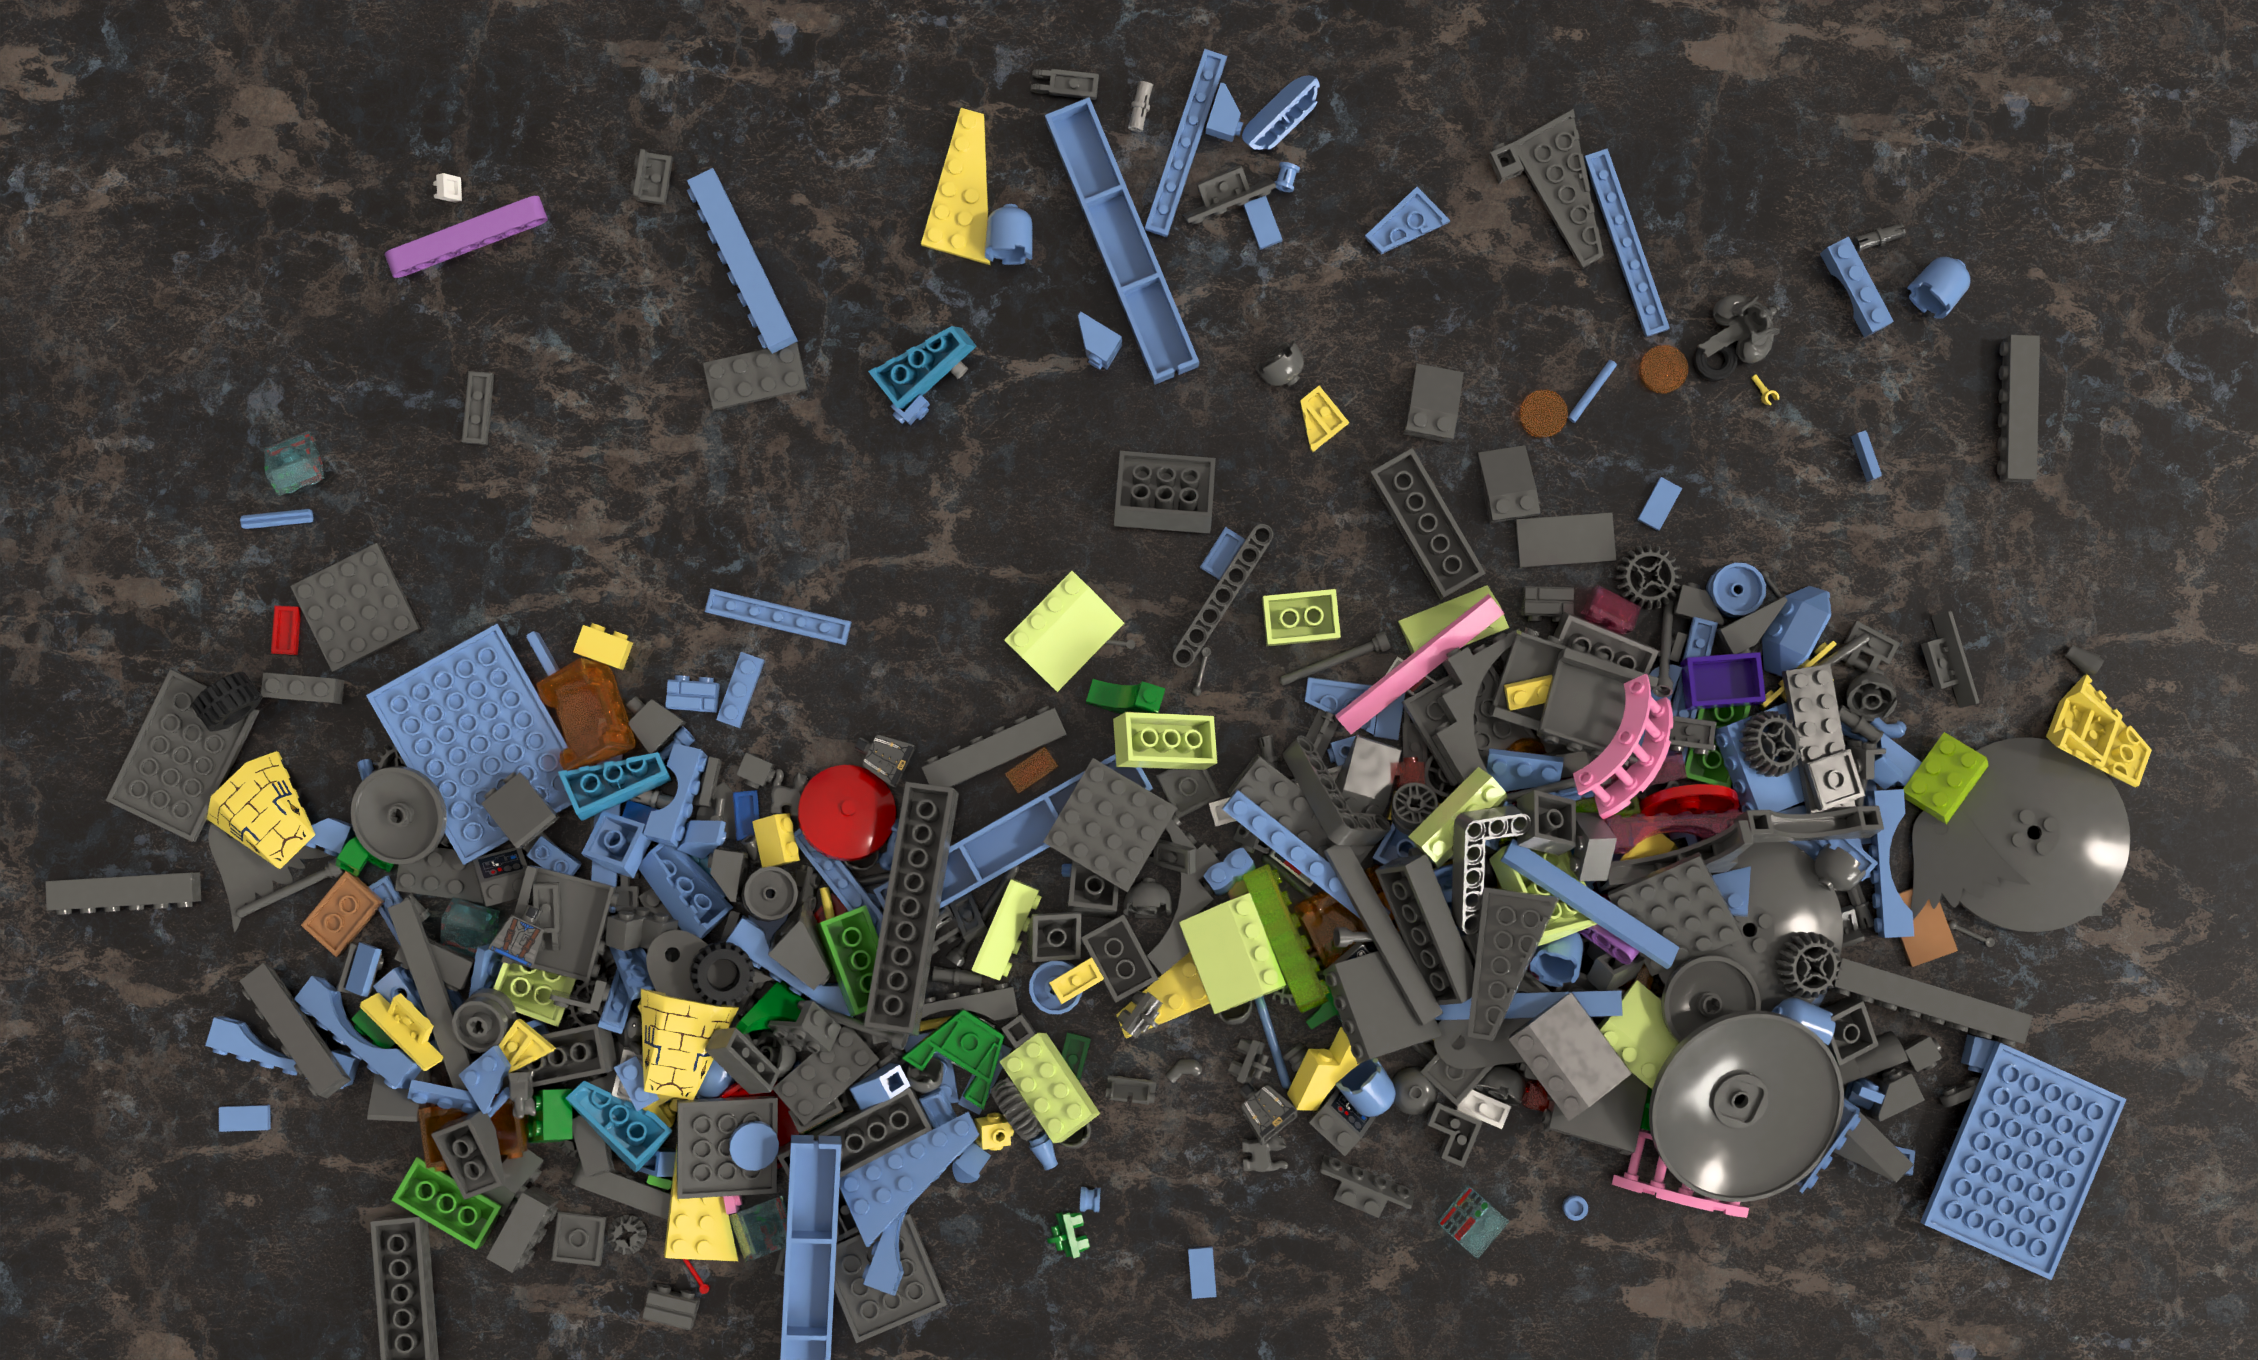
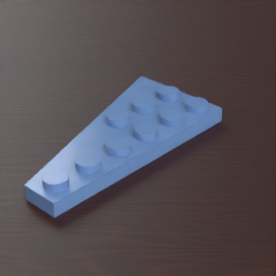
[839,1112,980,1247]

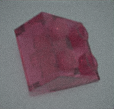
[1581,585,1641,635]

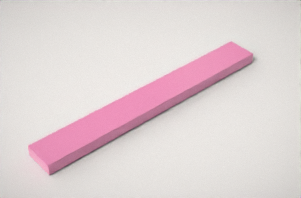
[1335,594,1505,734]

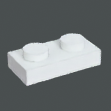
[1456,1090,1511,1129]

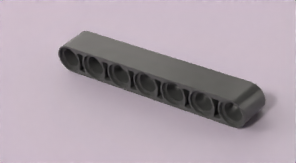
[1172,524,1273,668]

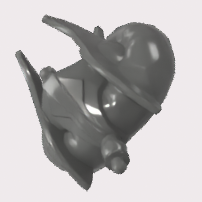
[1697,294,1780,364]

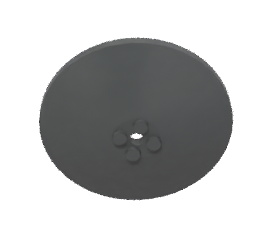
[1933,738,2130,932]
[1657,835,1843,1012]
[1649,1010,1844,1202]

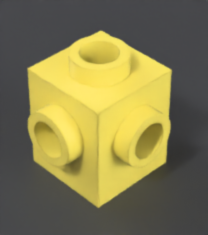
[975,1113,1014,1150]

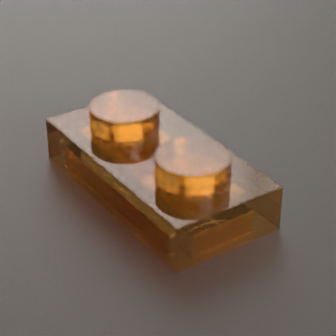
[1005,747,1059,794]

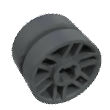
[1391,783,1438,835]

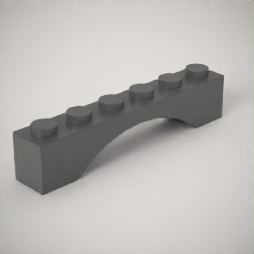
[1733,806,1884,843]
[872,983,1019,1044]

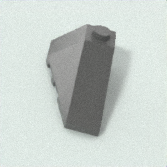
[1833,1097,1914,1183]

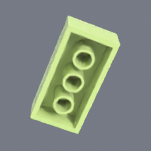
[1113,712,1217,770]
[1000,1033,1100,1143]

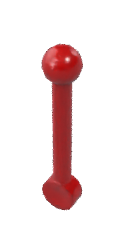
[682,1259,710,1294]

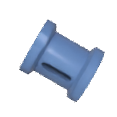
[1274,162,1300,192]

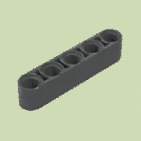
[571,1158,671,1220]

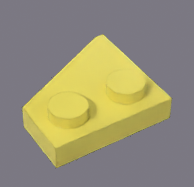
[1300,386,1349,452]
[499,1019,556,1073]

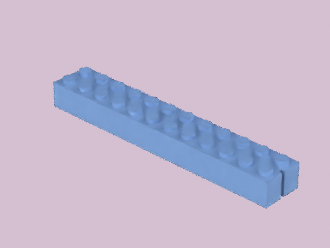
[1045,97,1199,385]
[873,754,1153,909]
[780,1135,841,1360]

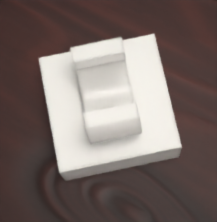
[433,173,462,203]

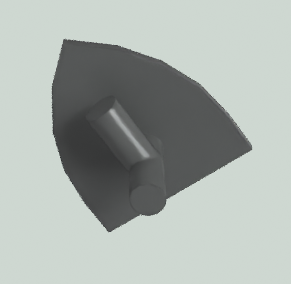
[696,782,736,839]

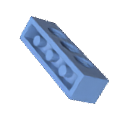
[373,966,441,1054]

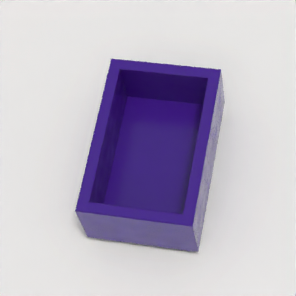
[1680,652,1766,710]

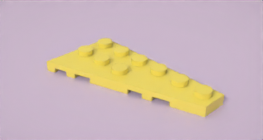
[921,108,990,265]
[1116,952,1210,1038]
[664,1145,738,1261]

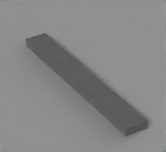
[1323,844,1443,1026]
[387,899,473,1090]

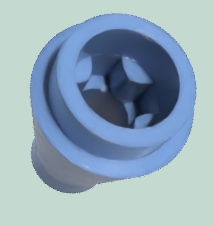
[1028,1131,1058,1170]

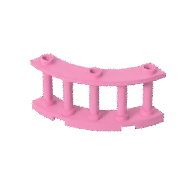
[1573,674,1673,819]
[1612,1128,1749,1218]

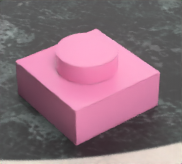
[723,1195,743,1215]

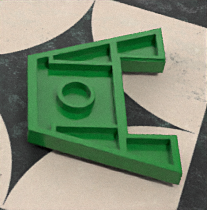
[902,1008,1004,1110]

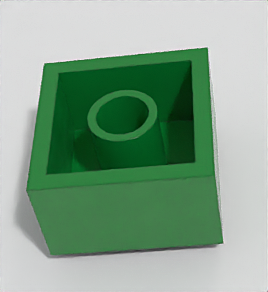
[525,1089,573,1143]

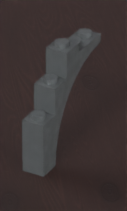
[1431,632,1515,785]
[1147,814,1221,975]
[1596,820,1754,894]
[572,1037,643,1178]

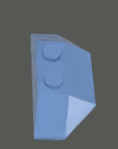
[1762,586,1831,677]

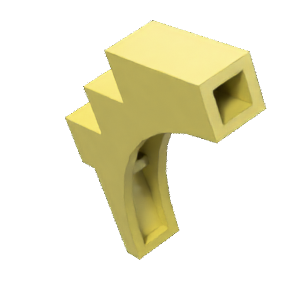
[1287,1027,1434,1111]

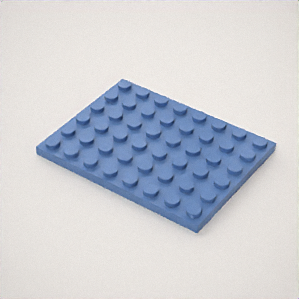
[366,624,580,865]
[1920,1041,2126,1280]

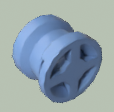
[1080,1187,1101,1212]

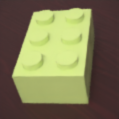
[1262,589,1341,646]

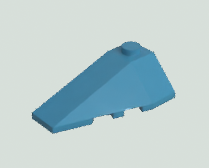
[566,1081,672,1173]

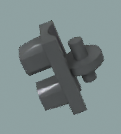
[1117,991,1163,1039]
[1228,1039,1272,1084]

